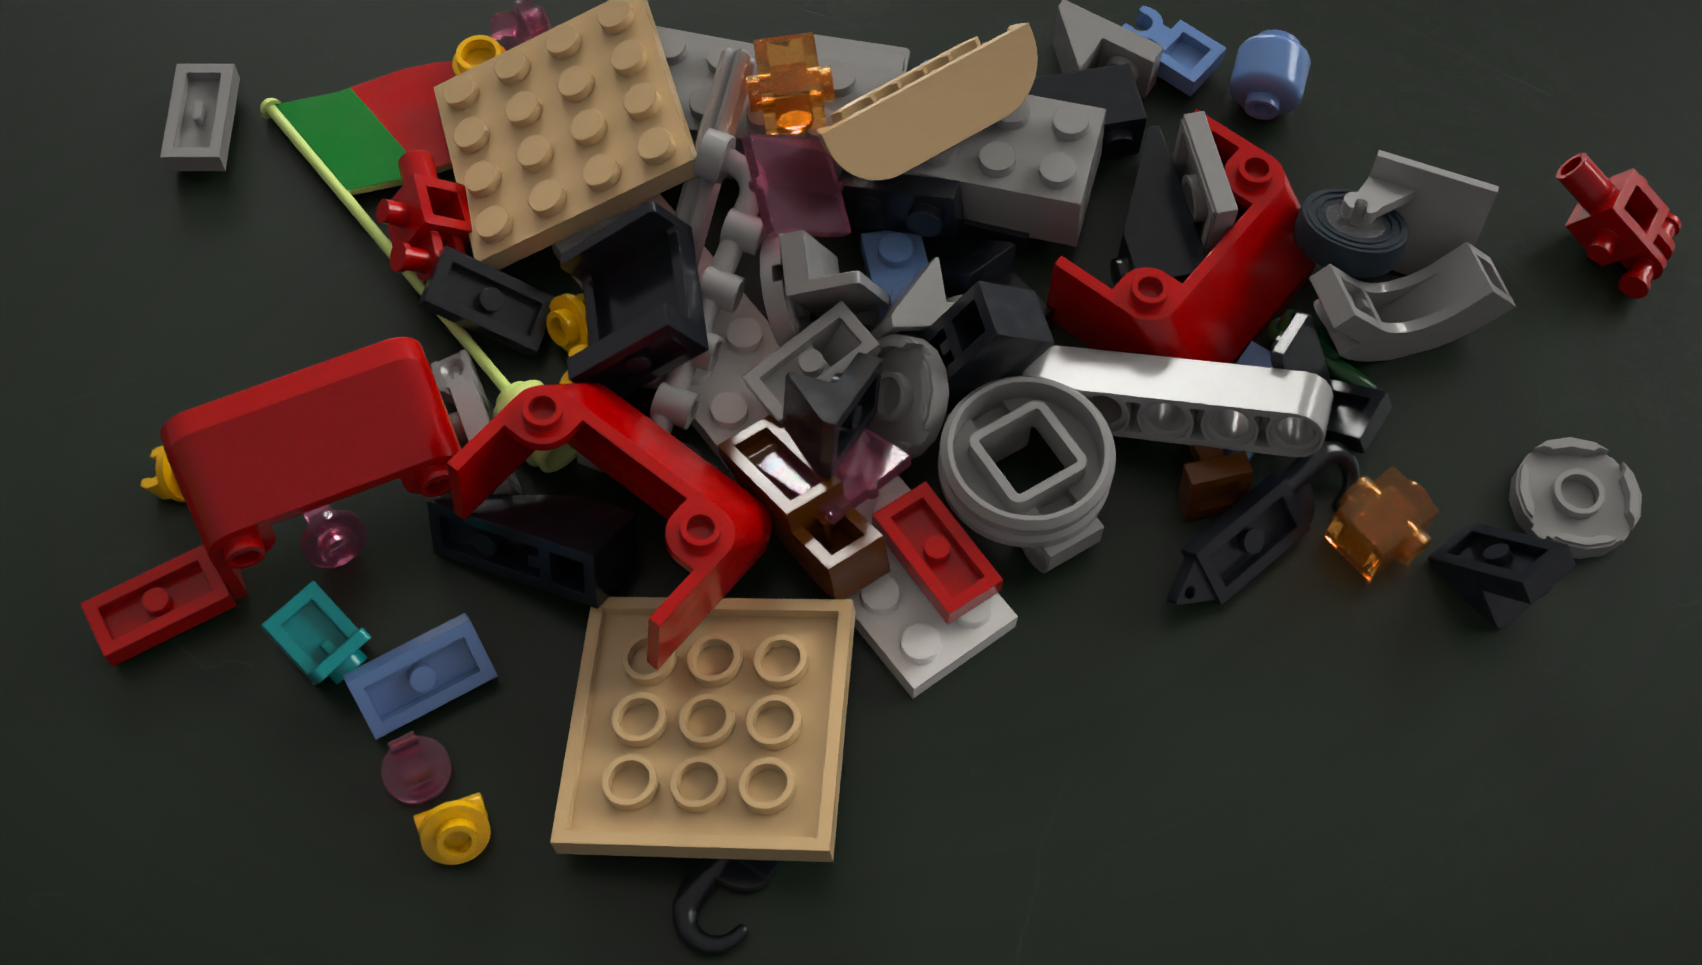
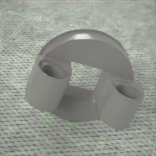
[938,376,1116,573]

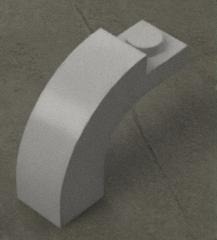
[1309,242,1516,362]

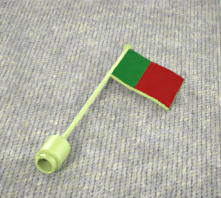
[260,61,578,473]

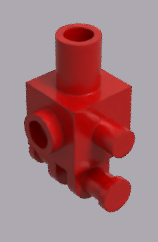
[376,150,472,281]
[1556,153,1682,299]

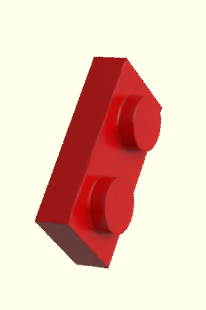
[872,481,1003,625]
[80,545,237,667]

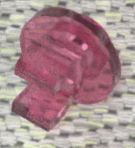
[490,0,551,51]
[301,504,367,568]
[381,731,452,804]

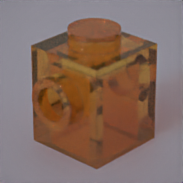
[746,32,835,136]
[1324,466,1440,582]

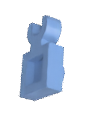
[1122,6,1227,97]

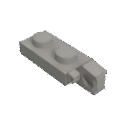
[431,349,525,495]

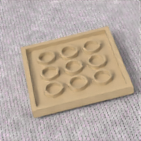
[433,0,697,270]
[550,597,856,862]

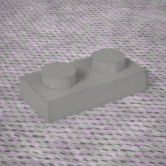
[160,64,240,171]

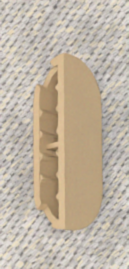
[817,23,1038,180]

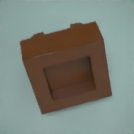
[1177,445,1254,521]

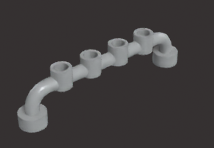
[577,128,769,472]

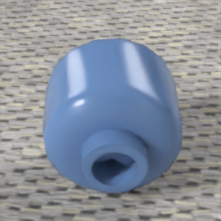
[1229,30,1311,120]

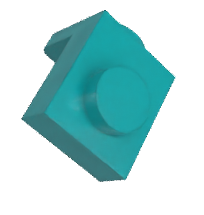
[260,580,371,685]

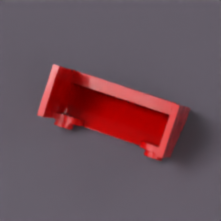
[1046,109,1317,364]
[160,337,461,600]
[447,382,772,670]

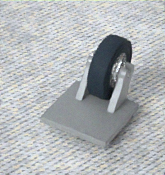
[1294,150,1499,278]

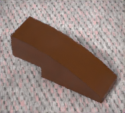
[717,415,891,599]

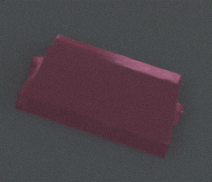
[741,133,851,237]
[756,427,912,525]

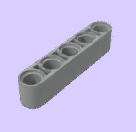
[1021,345,1333,457]

